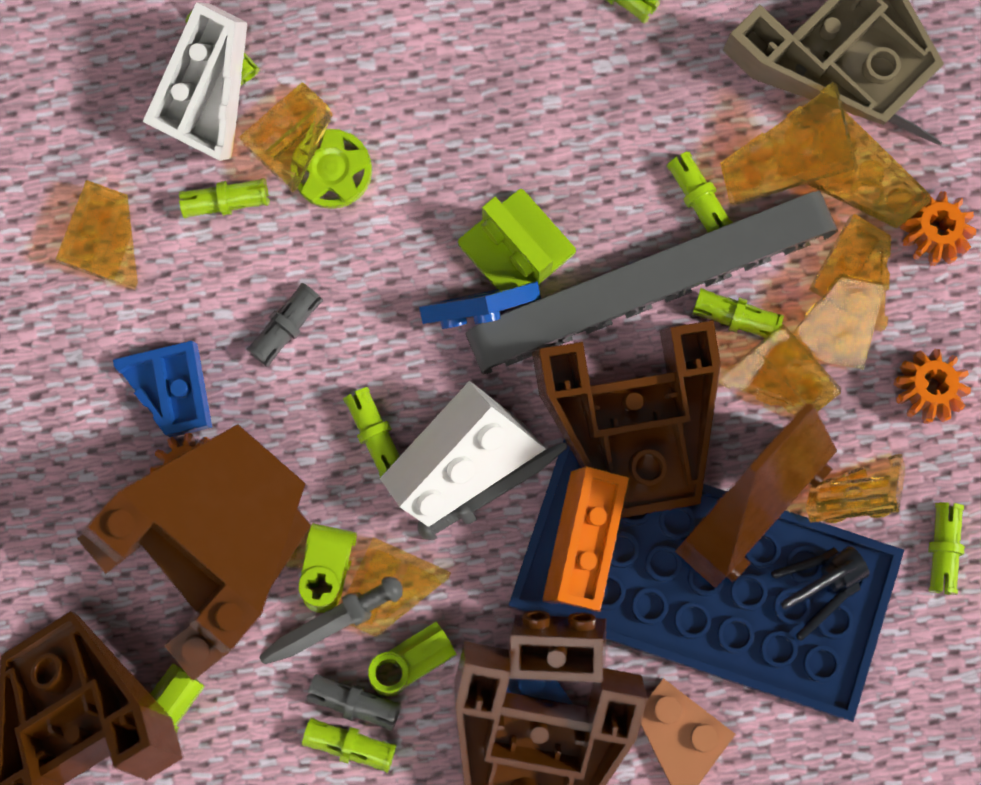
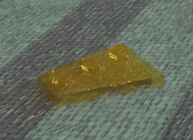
[720,82,858,206]
[778,111,931,229]

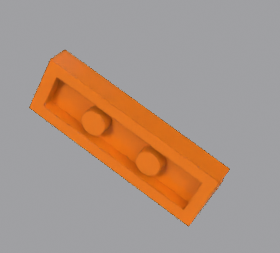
[543,467,629,612]

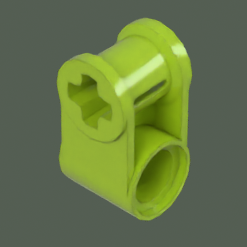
[299,523,357,613]

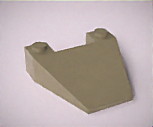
[722,0,944,125]

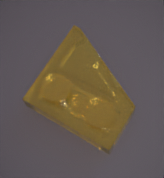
[239,82,333,193]
[55,180,138,290]
[809,213,891,332]
[780,274,885,370]
[719,324,841,415]
[806,454,905,523]
[346,537,451,638]

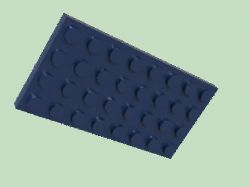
[508,439,905,722]

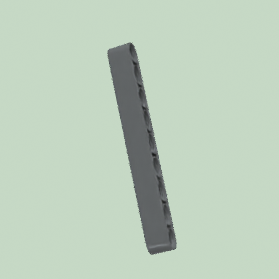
[465,191,838,374]

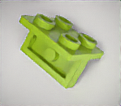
[458,189,576,291]

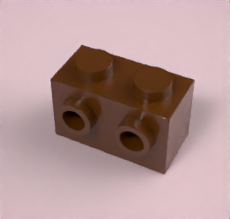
[510,611,606,683]

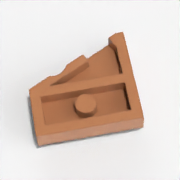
[641,678,736,785]

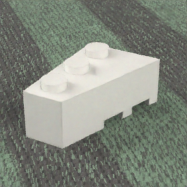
[143,2,247,161]
[380,381,546,527]

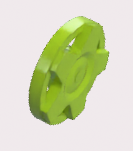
[292,129,372,209]

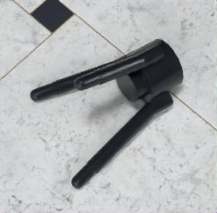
[771,546,870,641]

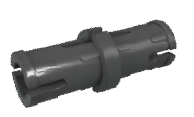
[246,283,323,367]
[306,674,401,731]

